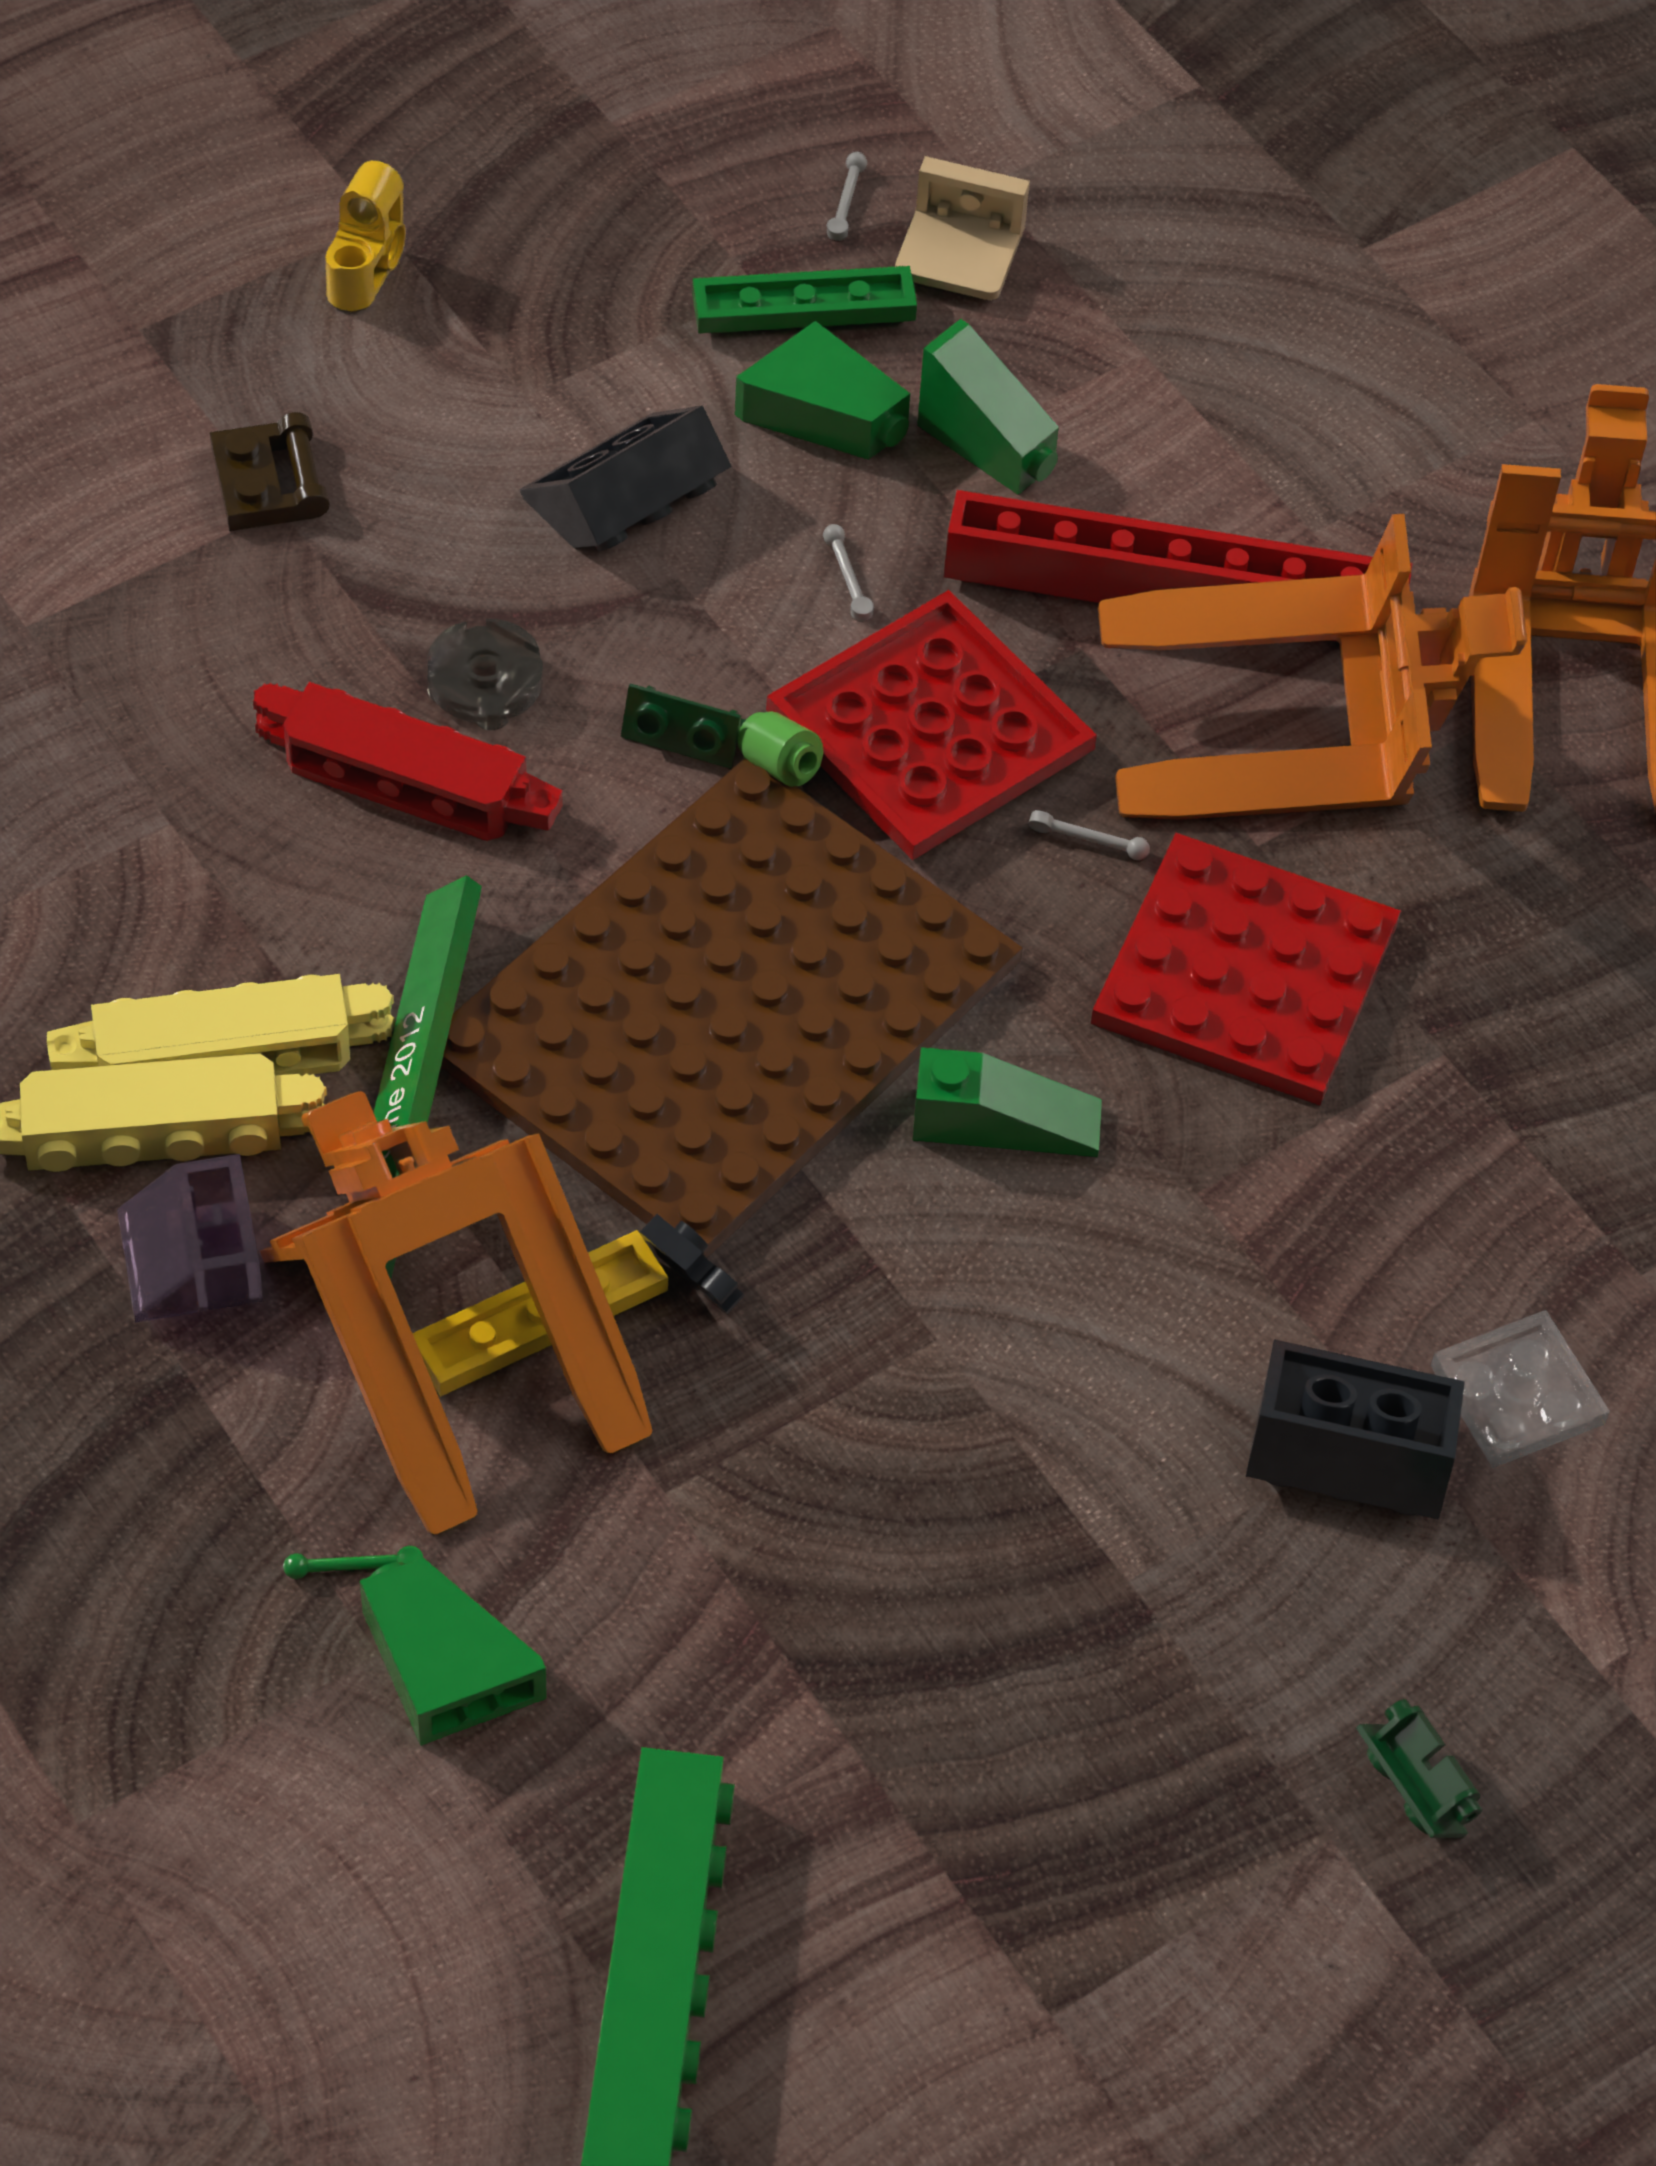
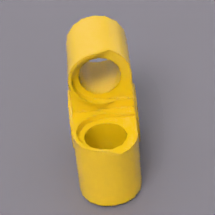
[325,161,406,311]

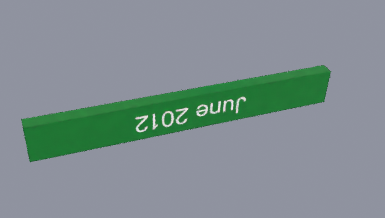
[374,875,482,1280]

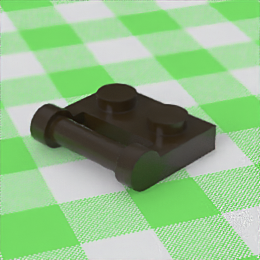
[210,412,330,531]

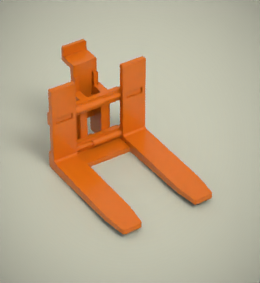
[1469,384,1656,814]
[1098,514,1527,820]
[259,1091,652,1534]

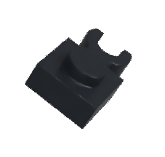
[640,1214,744,1315]

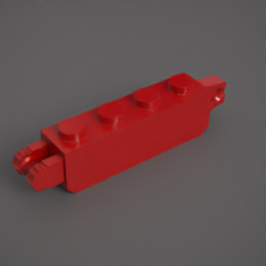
[253,681,563,841]

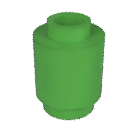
[738,711,823,786]

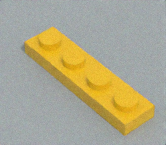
[412,1230,668,1397]

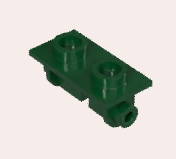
[620,683,746,769]
[1356,1699,1483,1838]

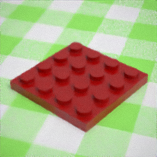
[766,590,1097,861]
[1090,833,1401,1106]

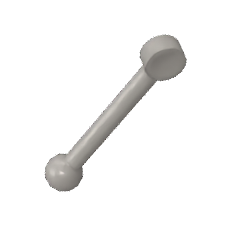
[827,152,867,241]
[823,524,874,621]
[1028,811,1150,860]

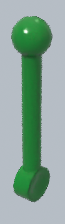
[283,1546,423,1580]

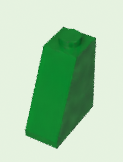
[917,319,1059,495]
[735,321,911,460]
[360,1557,547,1746]

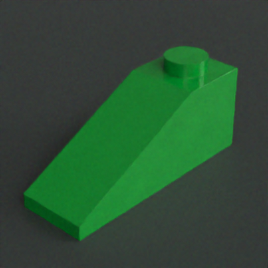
[912,1047,1102,1157]

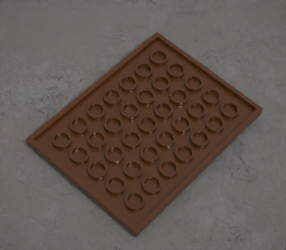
[441,758,1023,1258]

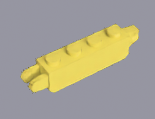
[47,974,395,1076]
[0,1053,327,1172]

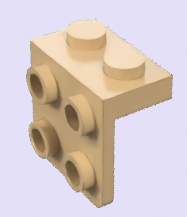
[895,156,1030,300]

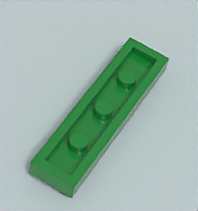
[692,266,917,334]

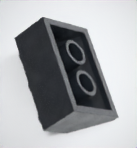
[519,405,732,552]
[1246,1339,1465,1520]

